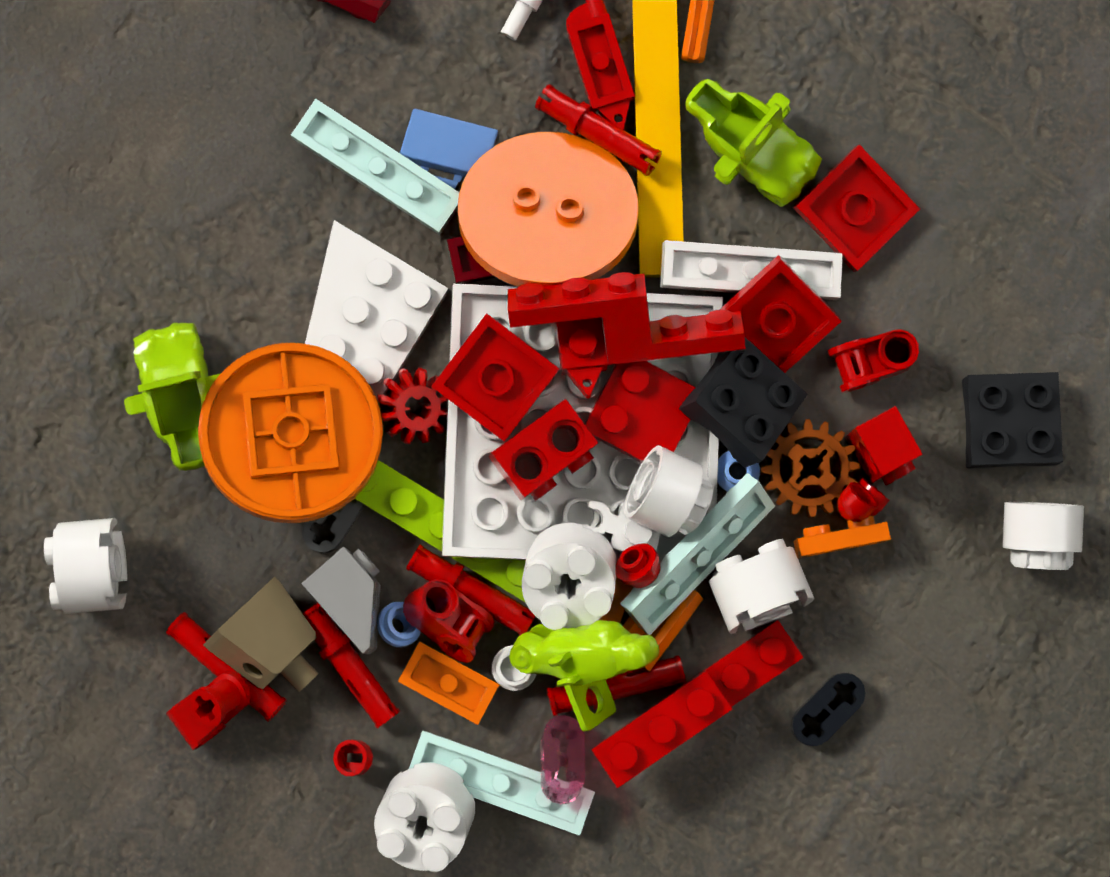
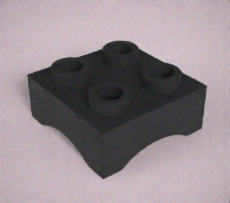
[679,337,808,468]
[962,372,1063,468]

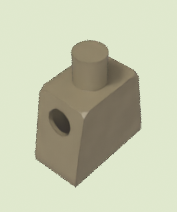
[203,577,319,692]

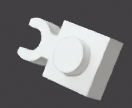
[582,501,661,552]

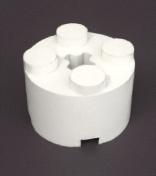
[44,518,127,614]
[522,523,617,630]
[709,539,815,634]
[374,763,475,872]

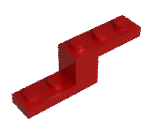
[508,272,746,365]
[591,620,804,788]

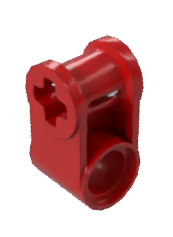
[828,329,919,393]
[403,579,495,663]
[166,671,251,750]

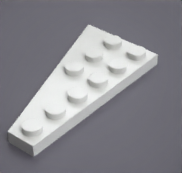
[305,220,449,405]

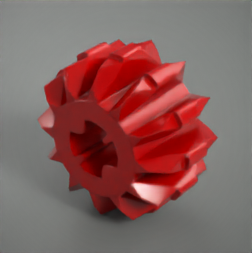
[376,368,448,444]

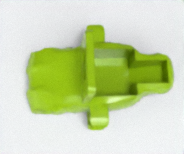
[685,79,822,207]
[124,323,221,471]
[509,620,660,732]

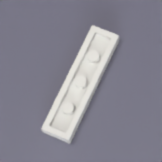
[660,240,842,300]

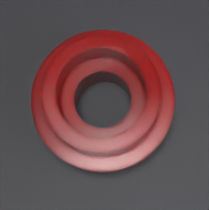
[616,543,660,588]

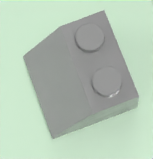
[301,546,381,655]

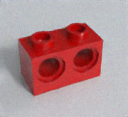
[488,399,598,501]
[845,406,923,486]

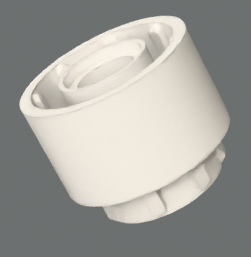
[624,445,713,537]
[1003,502,1084,570]

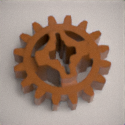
[760,419,860,518]

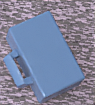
[400,109,498,190]

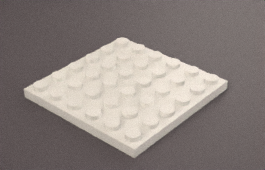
[442,283,723,563]

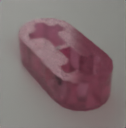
[540,715,585,804]

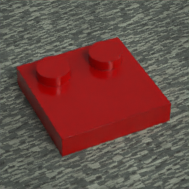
[793,144,920,272]
[719,255,842,373]
[431,313,560,442]
[584,361,696,463]

